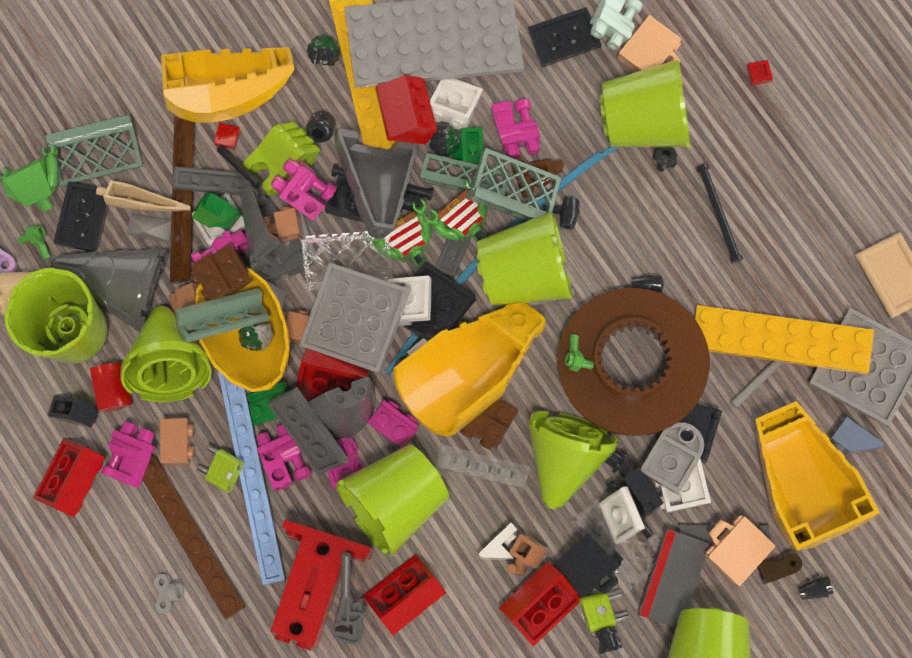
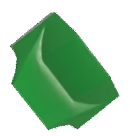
[452,127,484,171]
[192,193,241,232]

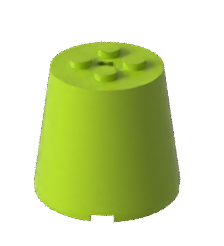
[600,60,690,147]
[476,212,573,305]
[4,268,107,364]
[336,444,449,557]
[667,608,751,658]

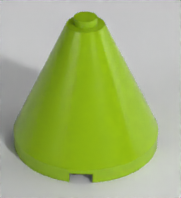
[121,306,212,403]
[529,411,618,509]

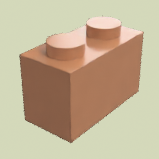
[160,418,194,466]

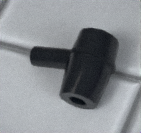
[543,197,580,230]
[632,274,664,293]

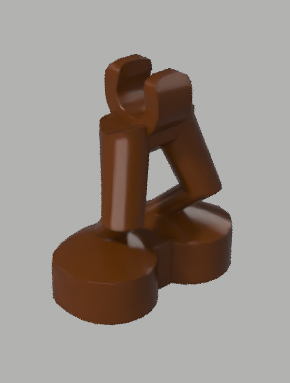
[511,157,564,199]

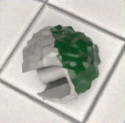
[238,322,274,351]

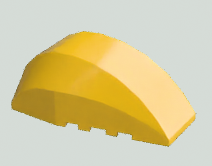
[161,47,294,123]
[755,401,880,551]

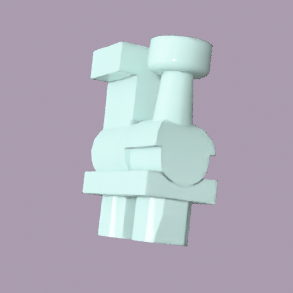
[590,0,643,50]

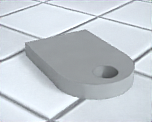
[640,423,704,495]

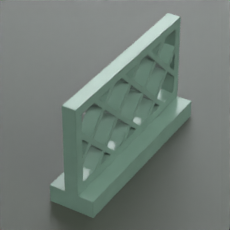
[45,115,143,187]
[466,148,562,221]

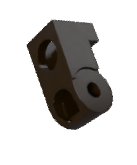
[757,553,802,585]

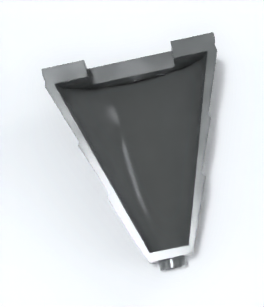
[334,128,417,239]
[50,248,170,331]

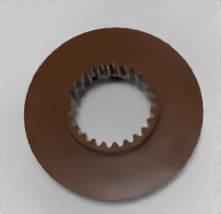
[557,288,710,436]

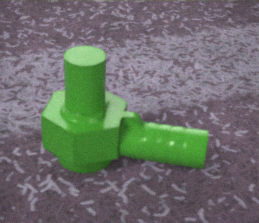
[18,225,51,260]
[565,334,594,372]

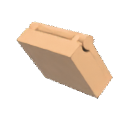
[617,15,681,72]
[704,515,775,586]

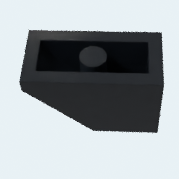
[47,395,98,428]

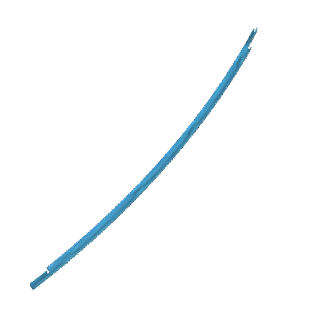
[385,147,619,377]

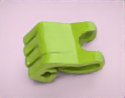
[243,121,320,196]

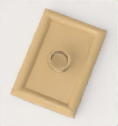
[855,232,912,319]

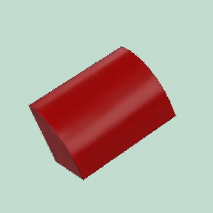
[89,363,132,412]

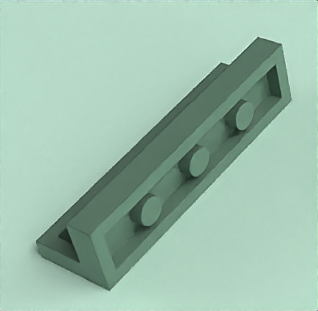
[420,153,510,196]
[175,288,269,342]

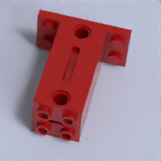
[270,519,373,651]

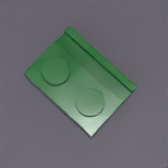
[246,382,286,426]

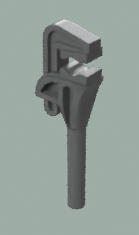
[334,552,368,645]

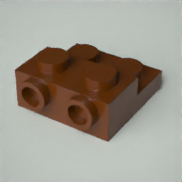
[191,243,254,301]
[460,399,518,450]

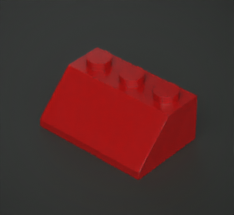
[375,75,437,145]
[296,349,370,402]
[32,439,105,518]
[362,554,446,635]
[498,562,580,647]

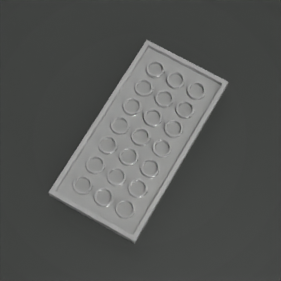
[344,0,524,88]

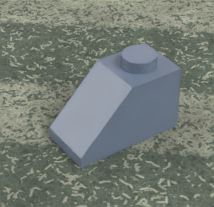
[829,417,884,455]

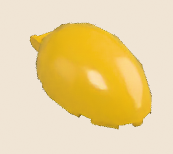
[195,267,290,392]

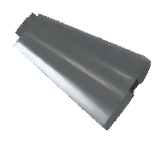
[239,185,314,280]
[308,377,376,440]

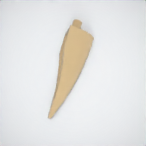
[96,180,191,212]

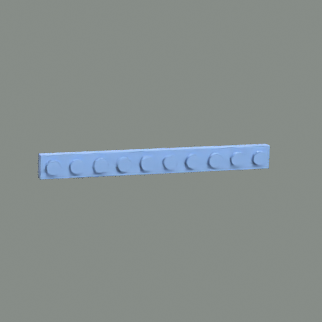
[218,371,286,586]

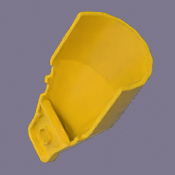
[393,303,545,437]

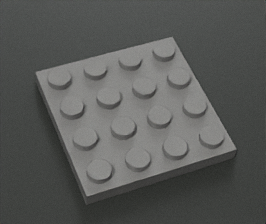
[299,262,411,374]
[808,308,912,427]

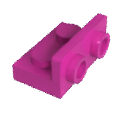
[367,400,419,449]
[327,438,364,489]

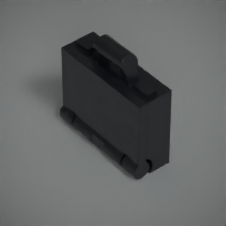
[661,403,722,464]
[618,464,664,519]
[552,527,624,598]

